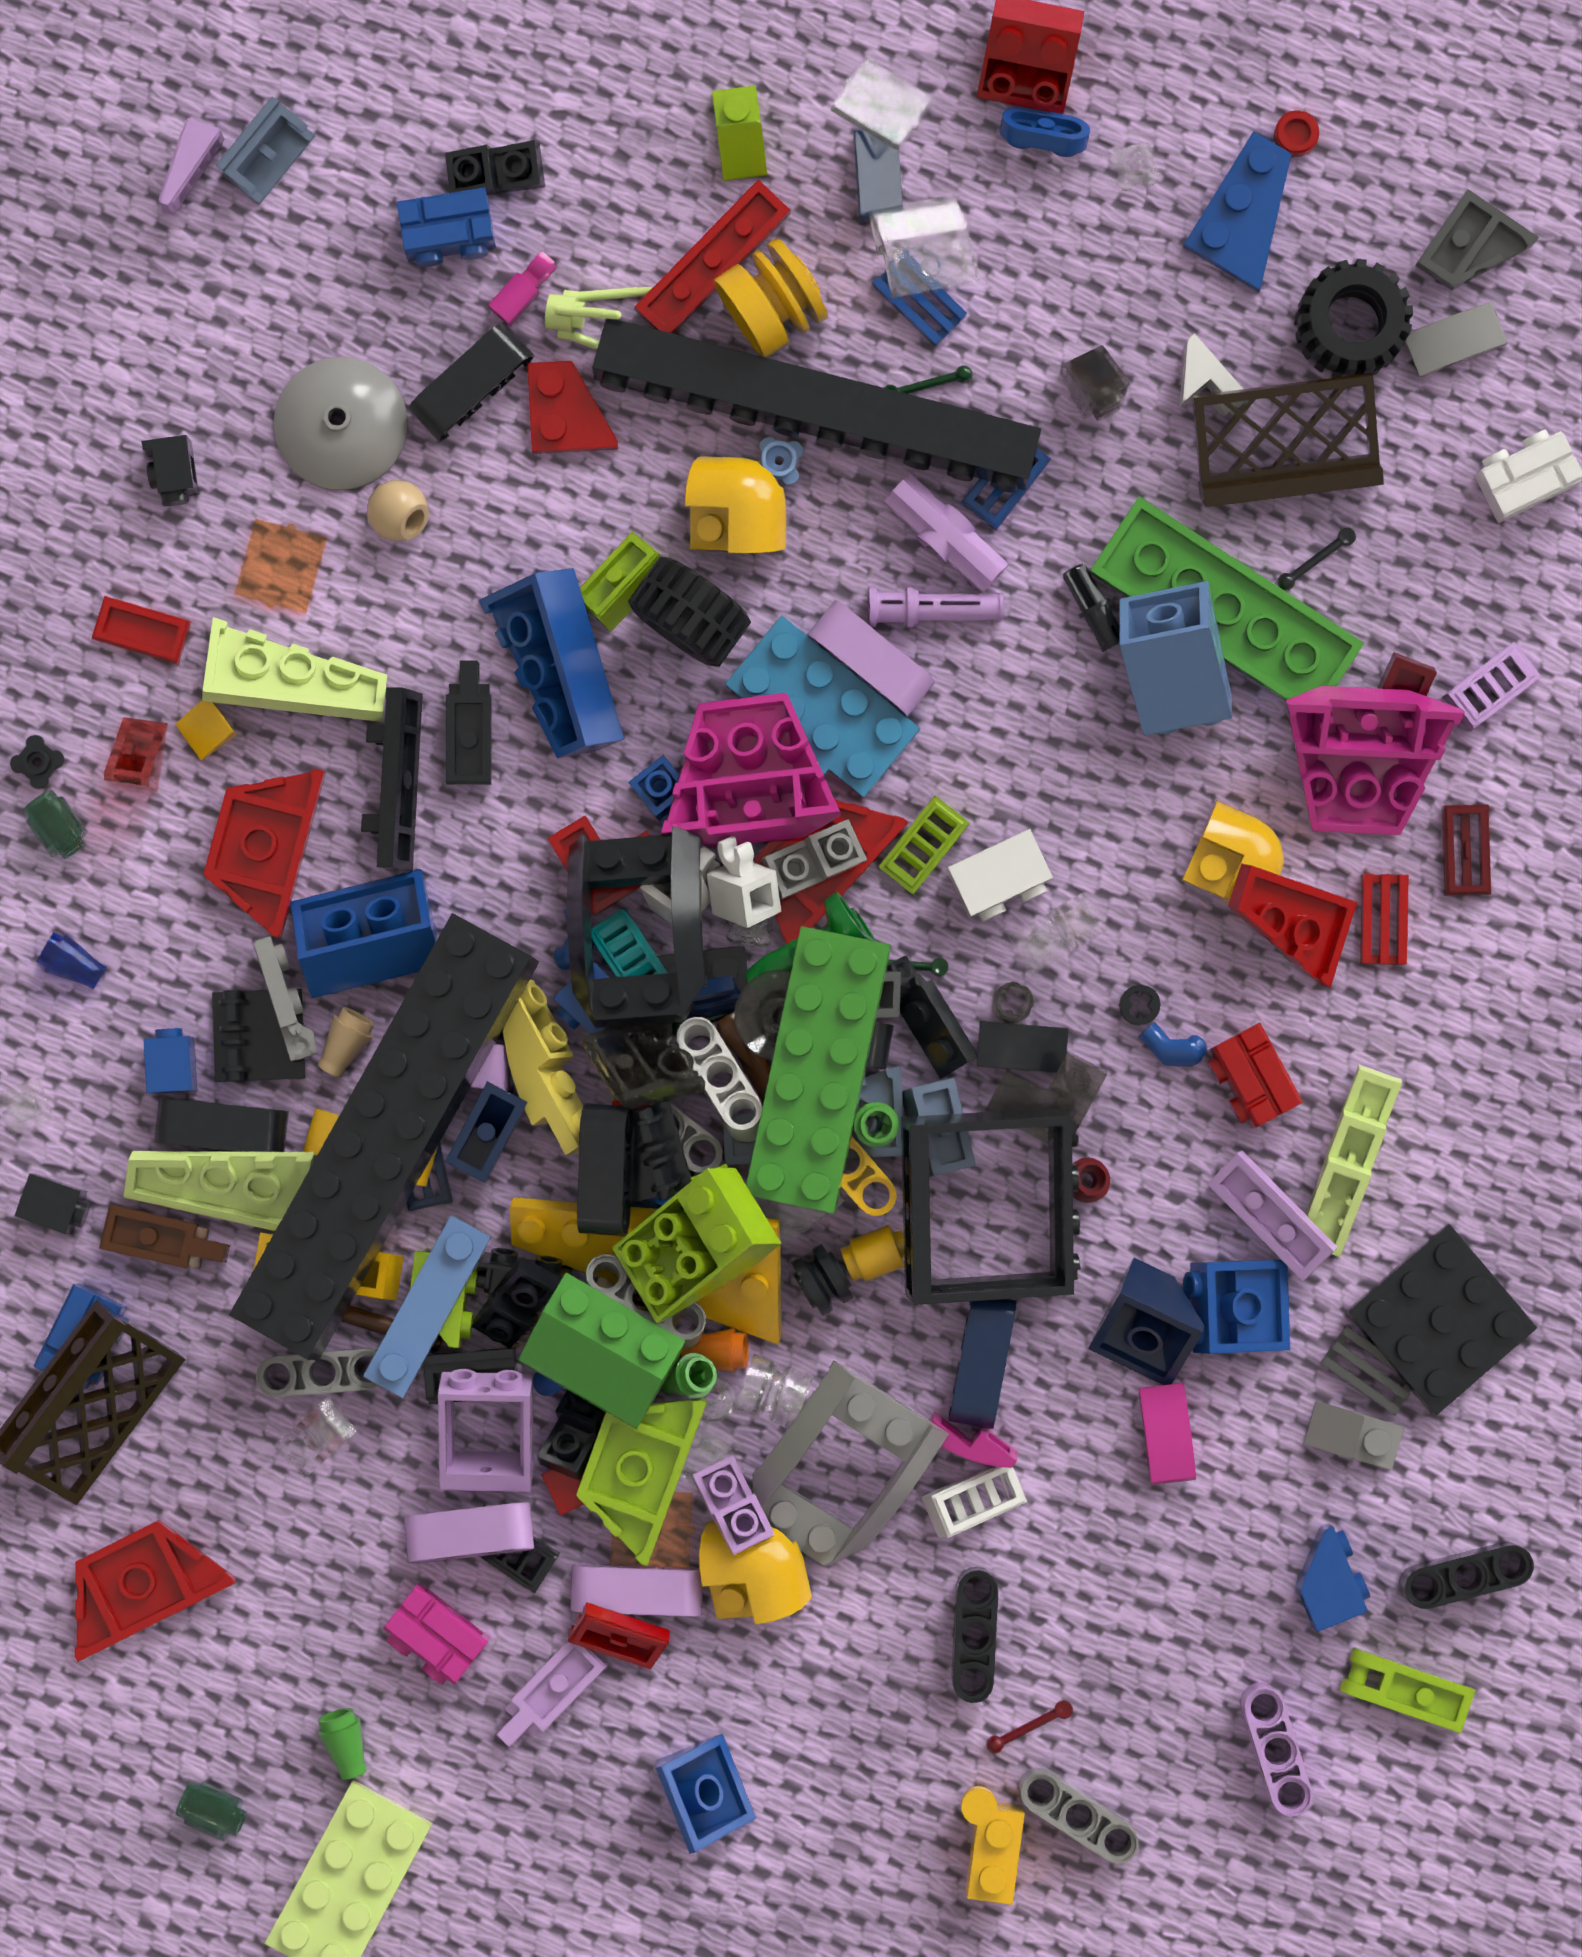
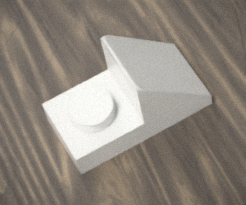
[1179,333,1250,416]

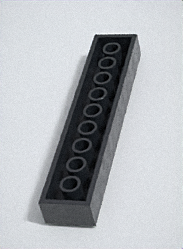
[229,913,539,1361]

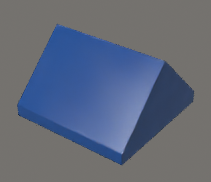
[655,1734,756,1854]

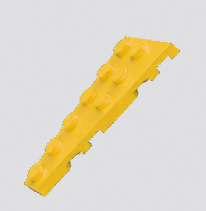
[509,1197,782,1345]

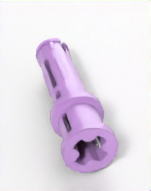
[868,587,1004,628]

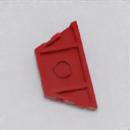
[203,769,326,939]
[753,798,909,944]
[75,1520,237,1662]

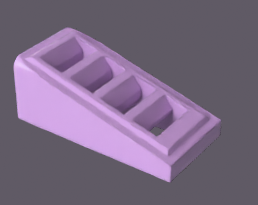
[158,118,225,214]
[1442,642,1542,731]

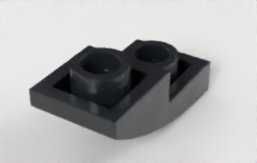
[445,140,546,195]
[471,1257,561,1348]
[537,1390,606,1480]

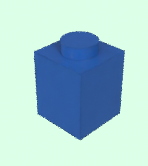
[143,1028,198,1094]

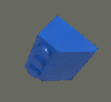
[291,869,438,998]

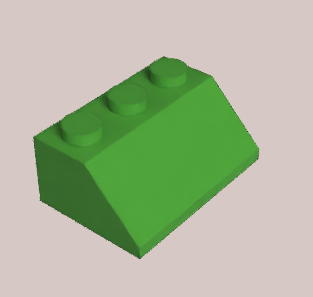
[518,1273,685,1430]

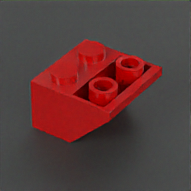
[977,0,1085,114]

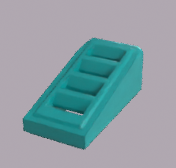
[591,909,668,977]

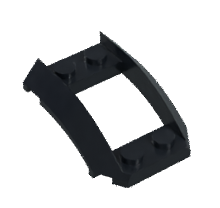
[567,826,708,1028]

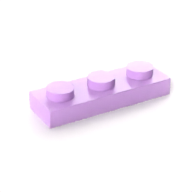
[1208,1151,1338,1281]

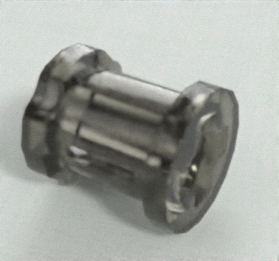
[991,982,1034,1024]

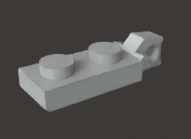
[254,936,317,1062]

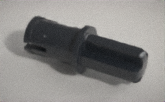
[1063,563,1120,652]

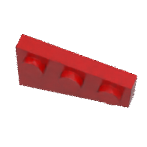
[1228,863,1357,988]

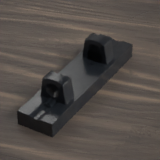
[361,687,423,872]

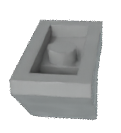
[1303,1401,1404,1470]

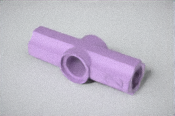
[884,473,1009,594]

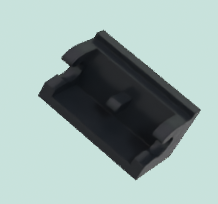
[423,1347,518,1405]

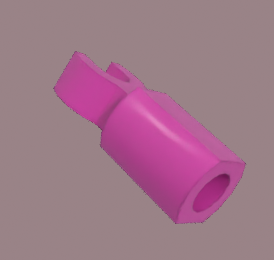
[488,251,557,327]

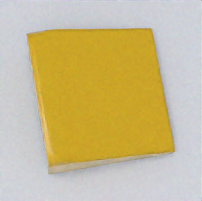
[175,700,238,761]

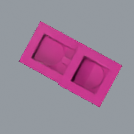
[1139,1383,1196,1485]
[929,1412,1018,1468]

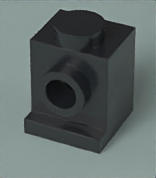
[141,435,199,506]

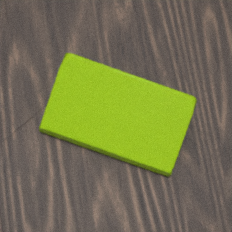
[580,531,662,632]

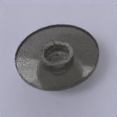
[734,970,791,1060]

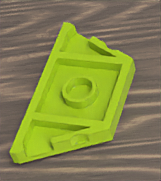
[576,1398,708,1566]

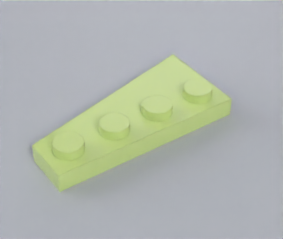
[202,617,387,722]

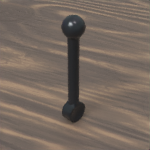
[1278,527,1356,590]

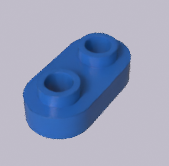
[999,107,1090,157]

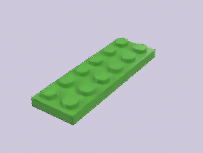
[1089,496,1365,702]
[746,926,892,1214]

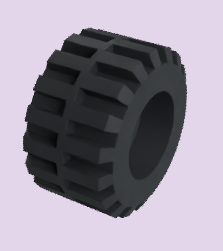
[1294,259,1413,378]
[628,557,751,667]

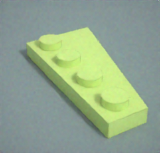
[123,1151,315,1231]

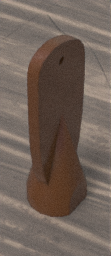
[716,1011,771,1103]

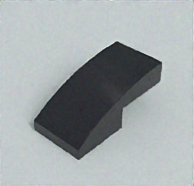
[976,1021,1069,1073]

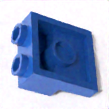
[1183,1259,1291,1354]

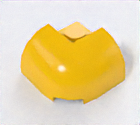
[685,456,786,553]
[1181,800,1284,904]
[699,1521,812,1624]

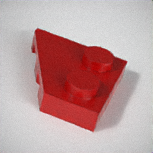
[527,361,618,454]

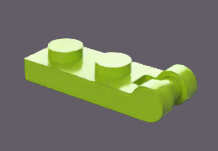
[1339,1647,1476,1733]

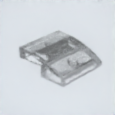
[868,194,980,299]

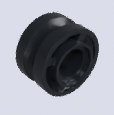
[791,1243,854,1316]

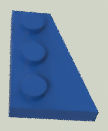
[1183,131,1292,293]

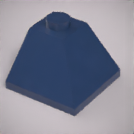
[1088,1258,1205,1385]

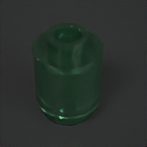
[23,790,88,859]
[176,1781,247,1842]

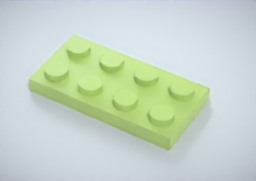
[264,1780,433,1957]

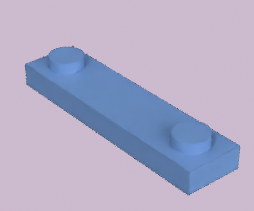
[363,1215,492,1398]

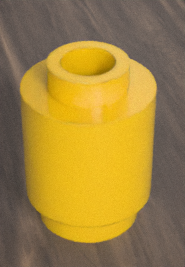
[840,1224,904,1282]

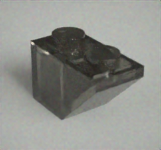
[1060,345,1130,421]

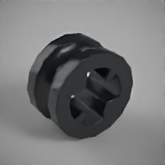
[1119,984,1161,1026]

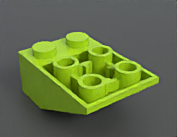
[612,1168,782,1323]

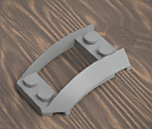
[752,1360,949,1566]

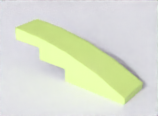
[1306,1065,1402,1257]

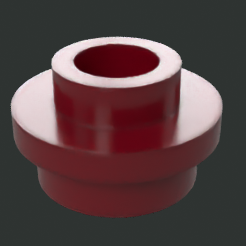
[1072,1157,1110,1203]

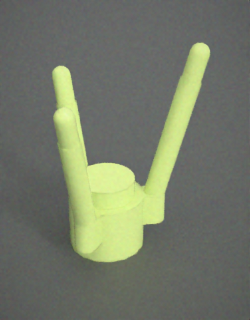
[545,287,653,350]

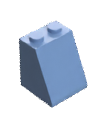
[1120,581,1232,736]

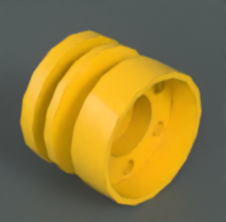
[713,238,828,358]

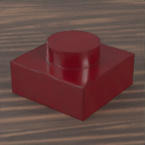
[1377,652,1437,696]

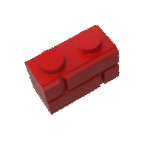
[1207,1023,1303,1128]

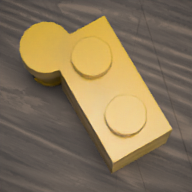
[961,1786,1025,1905]

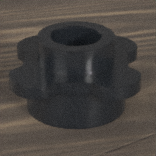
[10,735,65,789]

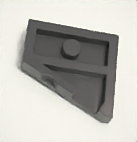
[1415,189,1539,290]

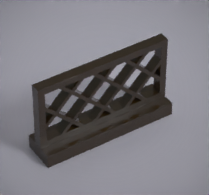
[1192,373,1384,507]
[0,1300,185,1505]

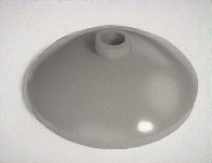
[274,357,408,490]

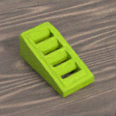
[878,795,970,895]

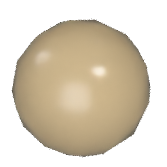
[366,479,429,542]

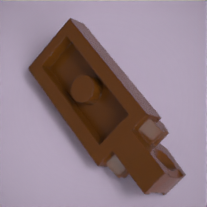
[99,1204,231,1269]

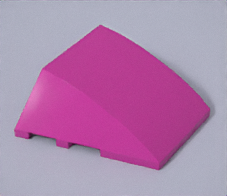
[1286,686,1465,835]
[661,693,841,848]

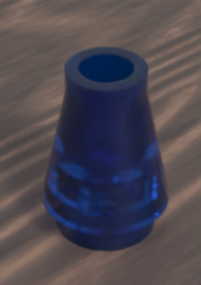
[36,931,107,990]

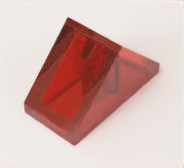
[104,717,168,792]

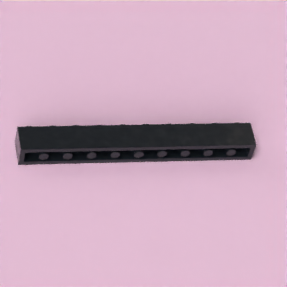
[592,319,1042,493]

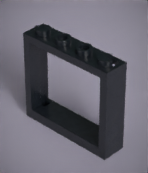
[901,1108,1081,1305]

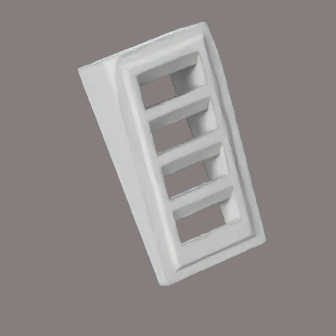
[922,1466,1027,1538]

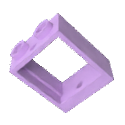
[438,1369,534,1492]

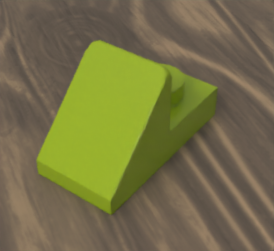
[712,85,767,182]

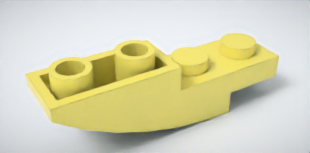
[503,980,583,1156]

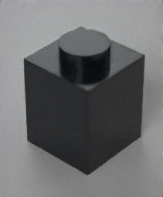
[14,1173,91,1234]

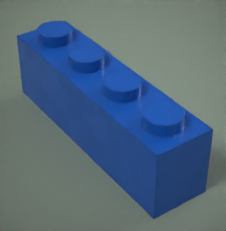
[478,568,624,758]

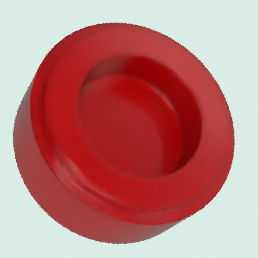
[1274,110,1320,157]

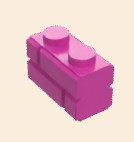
[383,1582,490,1685]

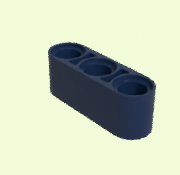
[948,1299,1017,1430]

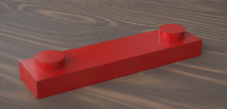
[634,179,791,334]

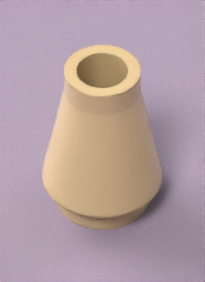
[317,1007,375,1078]

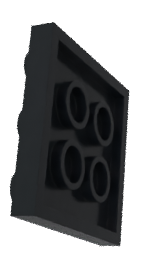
[1345,1224,1537,1416]

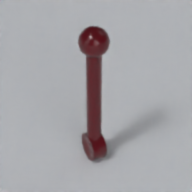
[986,1700,1073,1754]

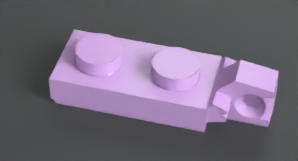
[496,1641,607,1747]

